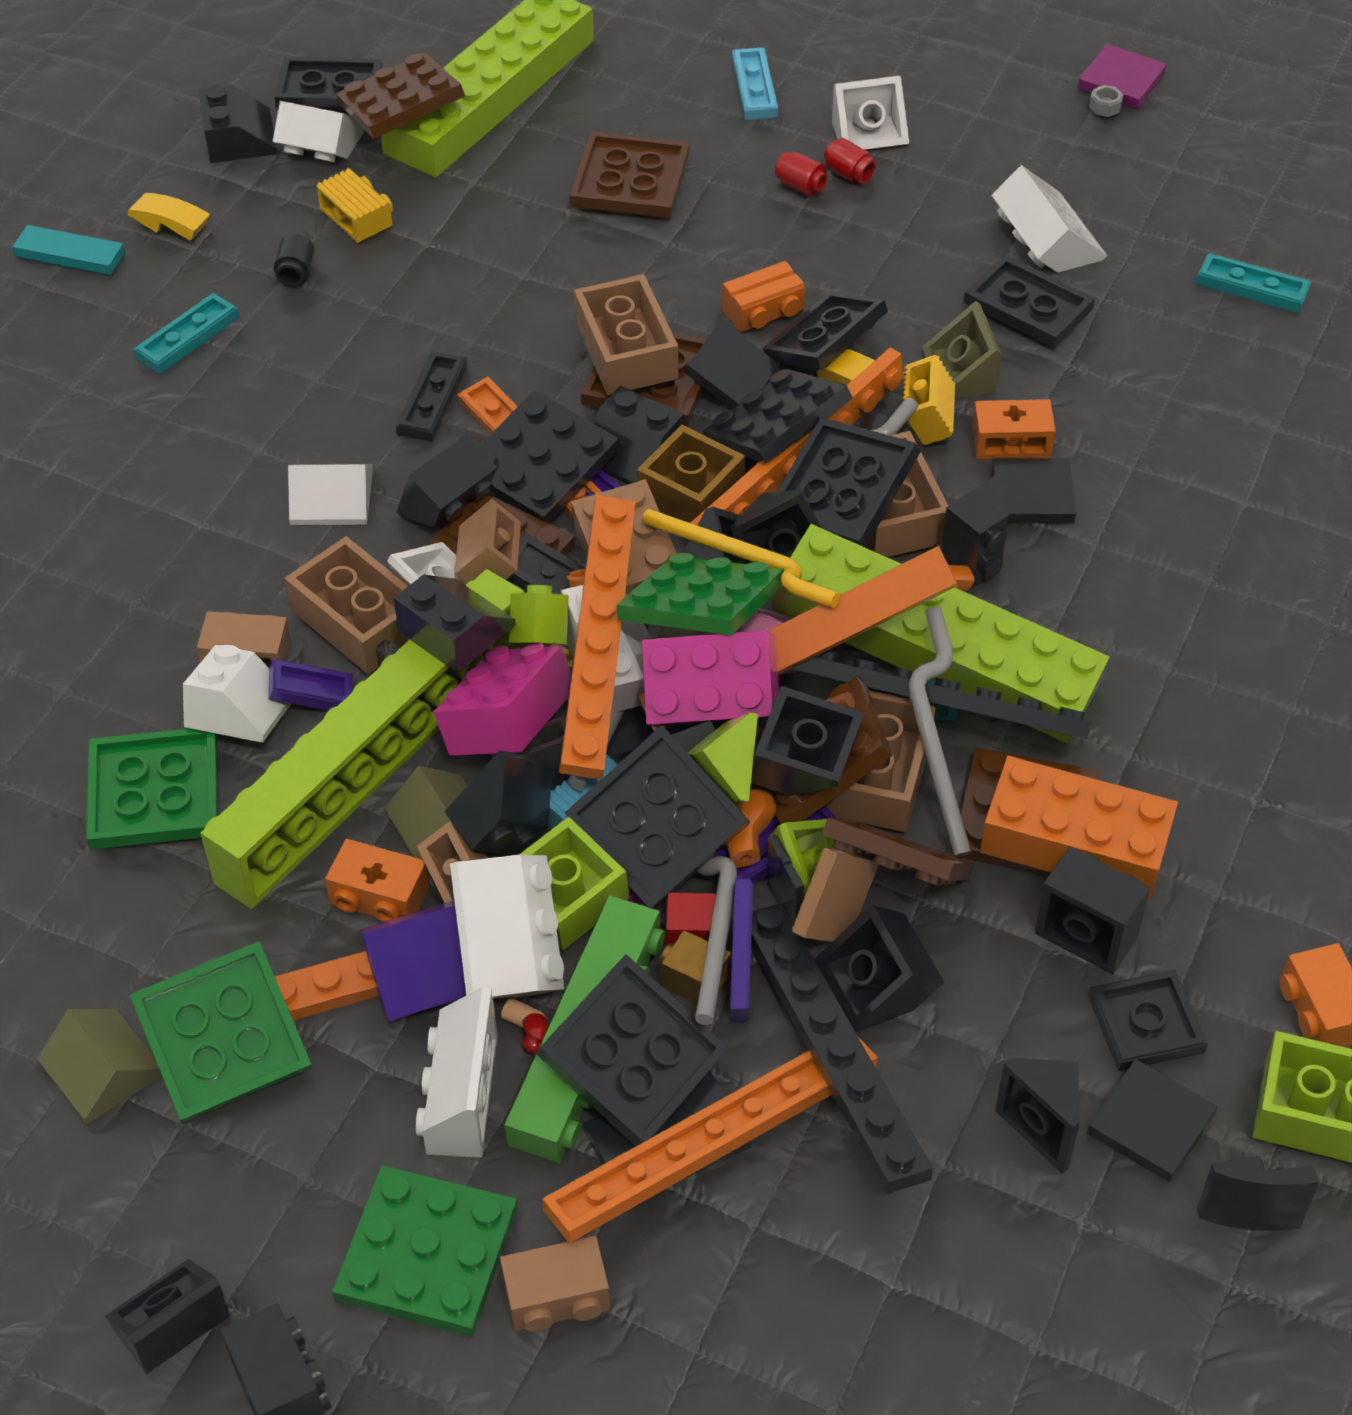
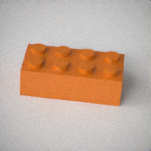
[980,755,1178,900]

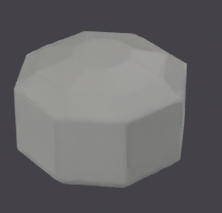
[1089,85,1123,117]

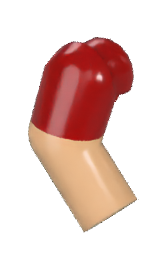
[501,998,550,1054]

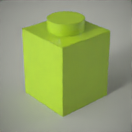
[509,585,569,645]

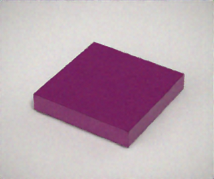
[1078,44,1167,109]

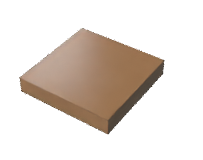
[792,847,879,942]

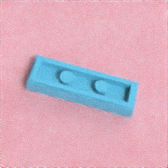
[732,47,778,120]

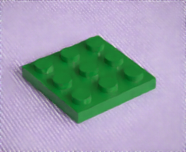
[617,553,784,636]
[86,728,219,850]
[129,941,312,1124]
[332,1165,518,1337]

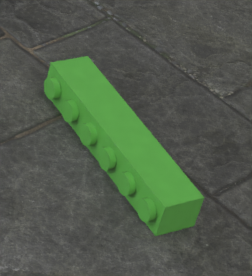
[504,895,665,1163]

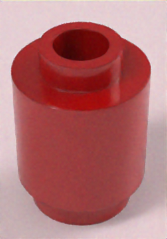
[824,138,876,185]
[775,152,828,196]

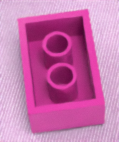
[642,630,779,727]
[433,643,571,756]

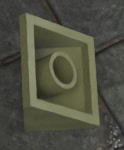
[922,301,1001,398]
[384,765,467,860]
[37,1009,162,1125]

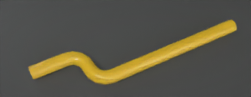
[642,509,840,608]

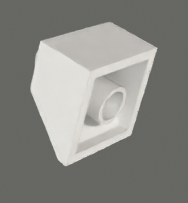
[273,101,365,162]
[183,645,291,743]

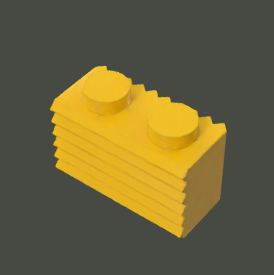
[316,168,393,243]
[902,355,955,445]

